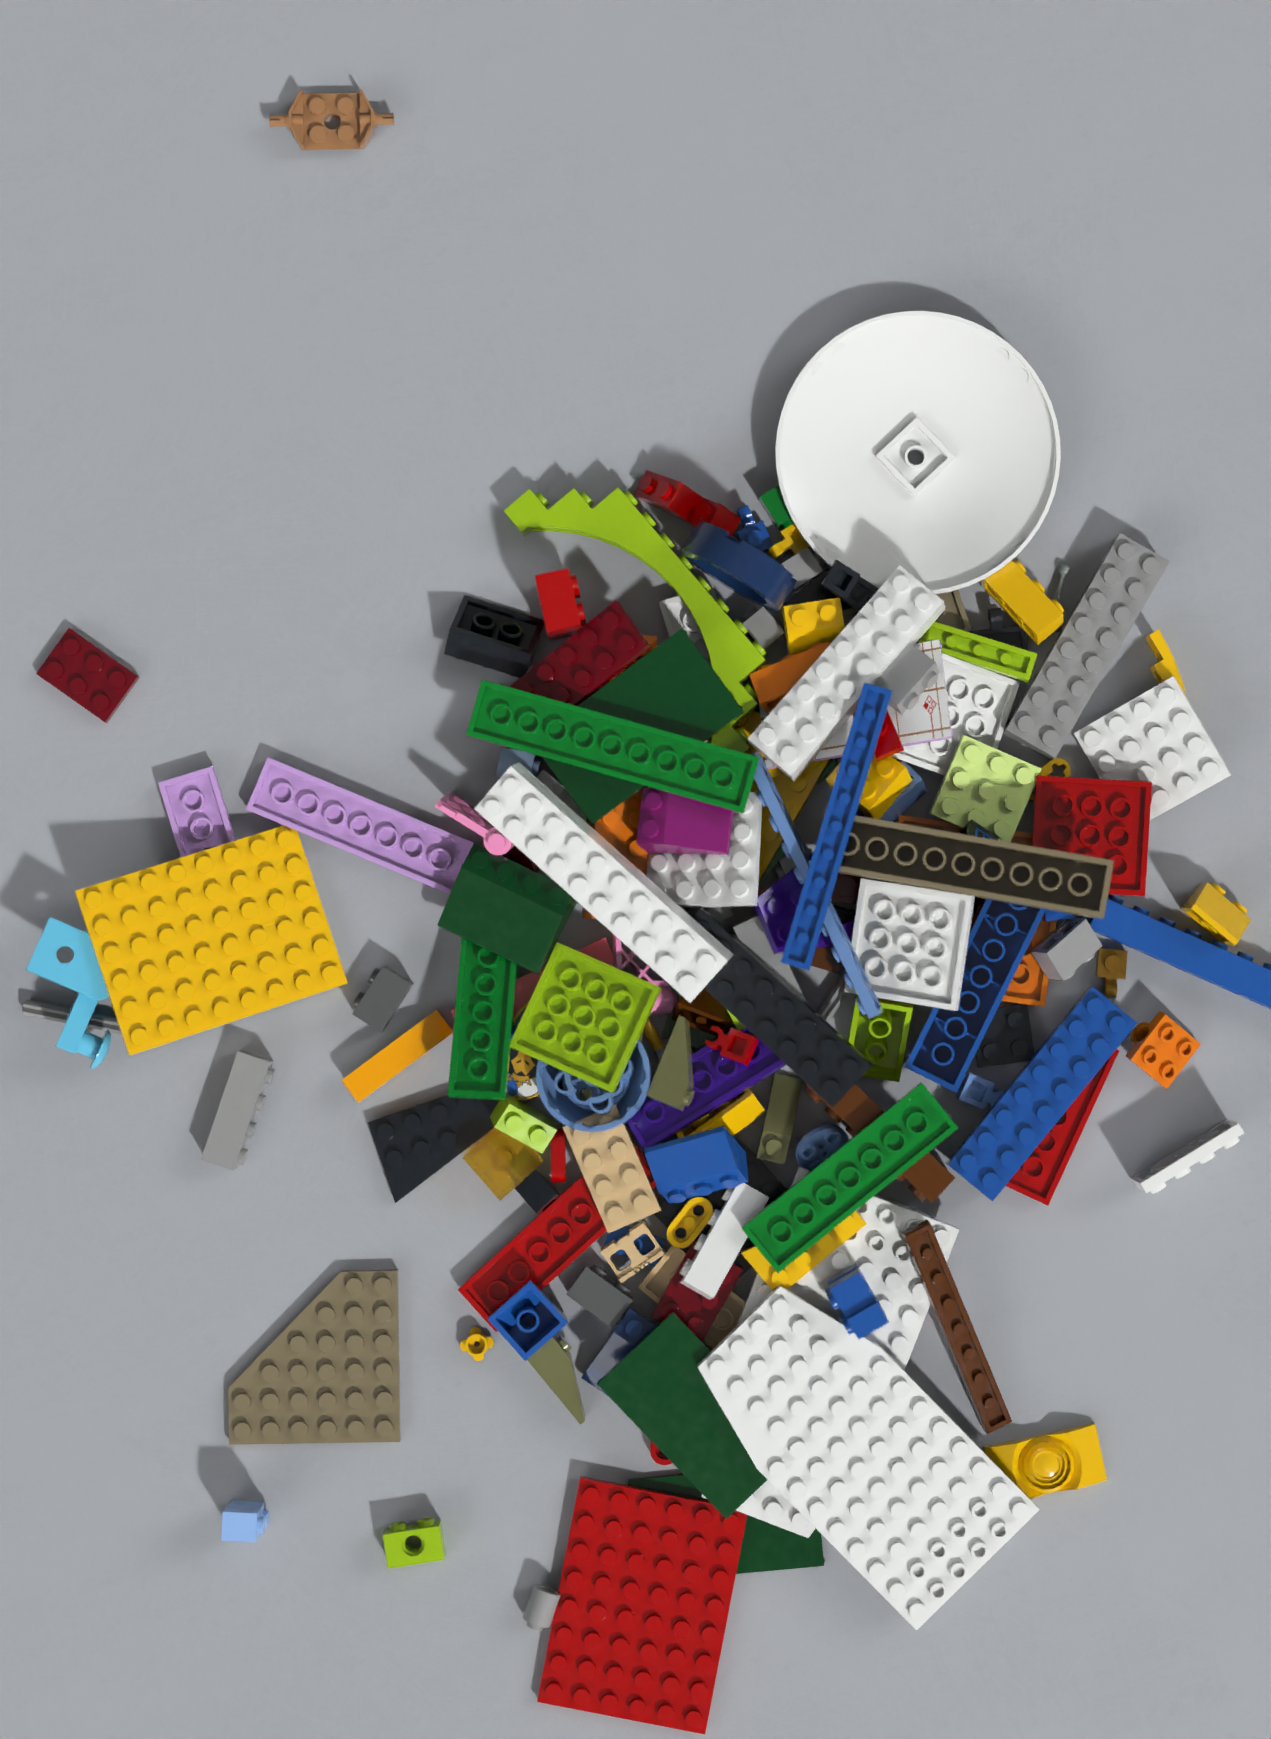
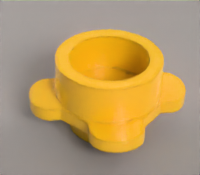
[460,1327,494,1361]

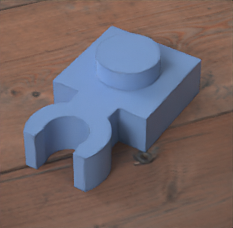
[956,1072,1005,1109]

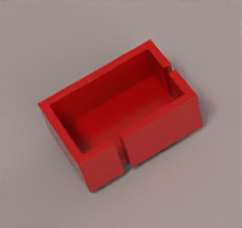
[535,568,586,640]

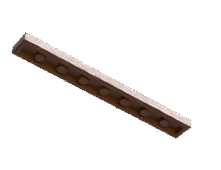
[901,1220,1012,1434]

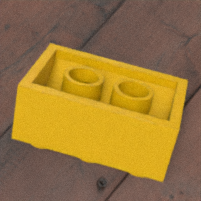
[676,1088,766,1138]

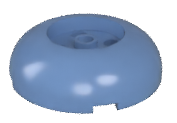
[536,1039,651,1132]

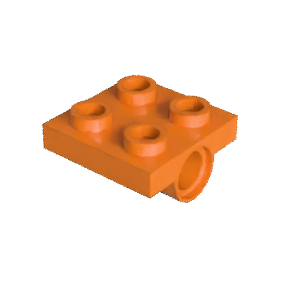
[1125,1011,1201,1089]

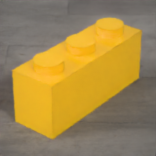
[981,559,1064,645]

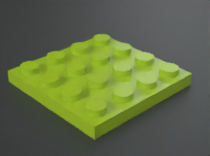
[510,942,661,1094]

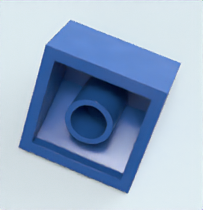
[487,1280,568,1361]

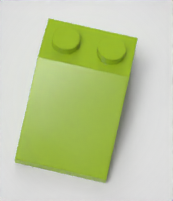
[848,994,913,1082]

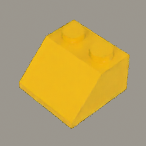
[781,597,845,655]
[1180,882,1251,946]

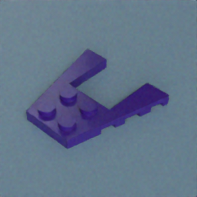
[754,851,855,954]

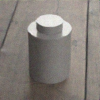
[523,1584,561,1631]

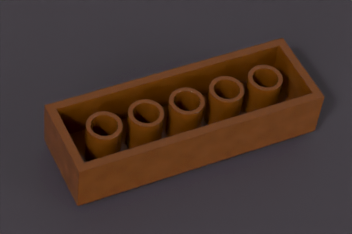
[802,1080,955,1203]

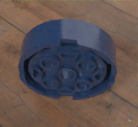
[681,521,797,612]

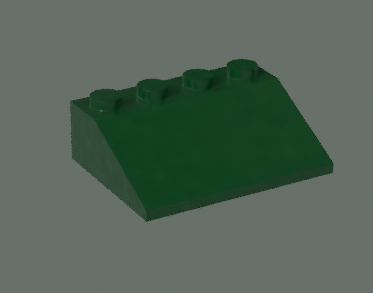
[437,843,577,975]

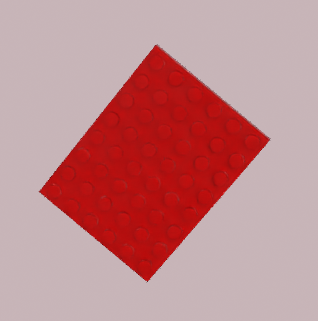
[537,1476,747,1735]

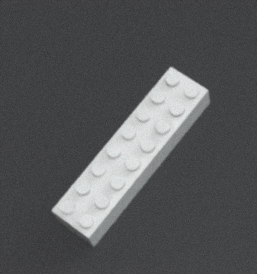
[748,565,945,781]

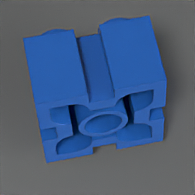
[825,1263,889,1340]

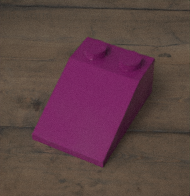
[636,788,734,855]

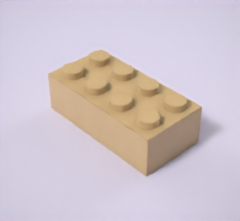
[562,1104,661,1233]

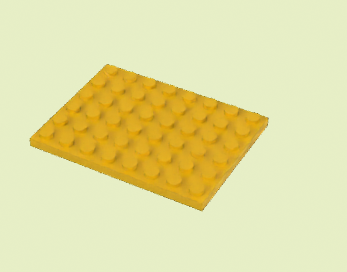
[75,822,348,1056]

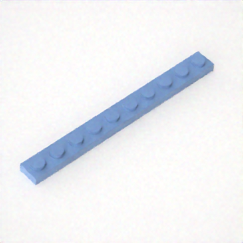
[750,752,884,1019]

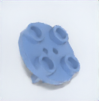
[795,1122,849,1171]

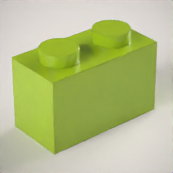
[490,1095,557,1154]

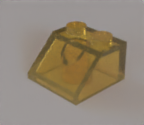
[463,1128,544,1200]

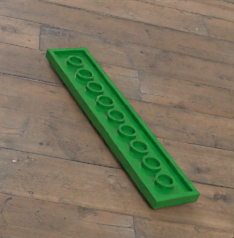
[466,680,760,814]

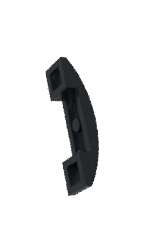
[821,560,920,644]

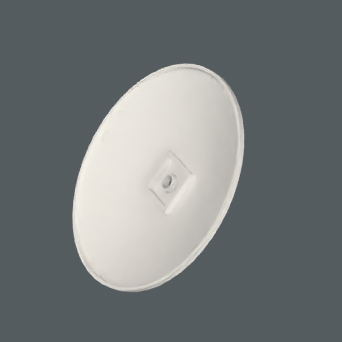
[775,311,1061,594]

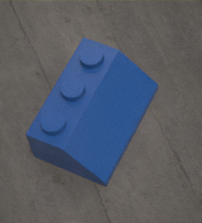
[644,1126,749,1204]

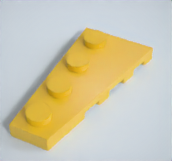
[741,1211,866,1291]

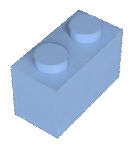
[221,1500,269,1542]

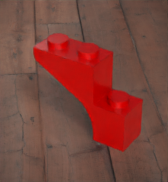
[633,470,741,536]

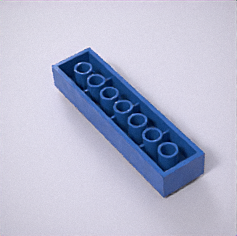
[905,899,1046,1093]
[946,986,1137,1201]

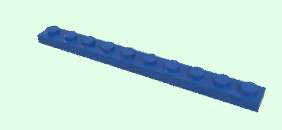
[781,683,893,971]

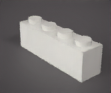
[679,1183,769,1300]

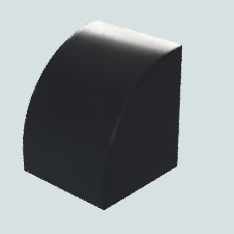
[514,1169,561,1215]

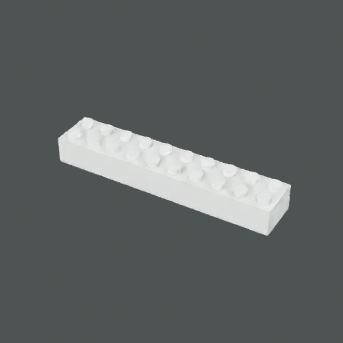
[474,762,734,1003]

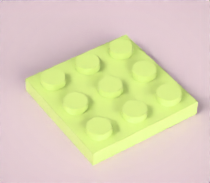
[929,735,1041,842]

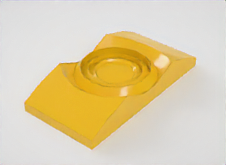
[983,1423,1107,1499]

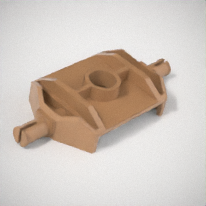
[269,89,394,150]

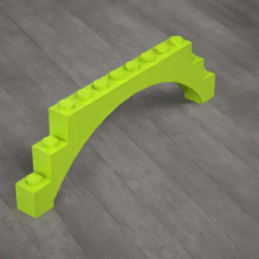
[504,487,766,754]

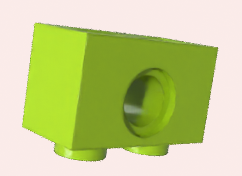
[383,1517,446,1569]

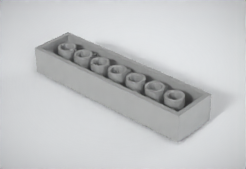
[1003,533,1170,760]

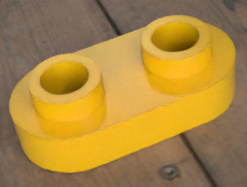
[667,1196,713,1248]

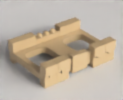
[600,1220,666,1283]

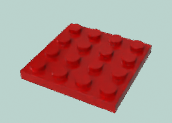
[1032,775,1152,896]

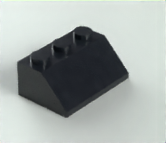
[444,595,545,678]

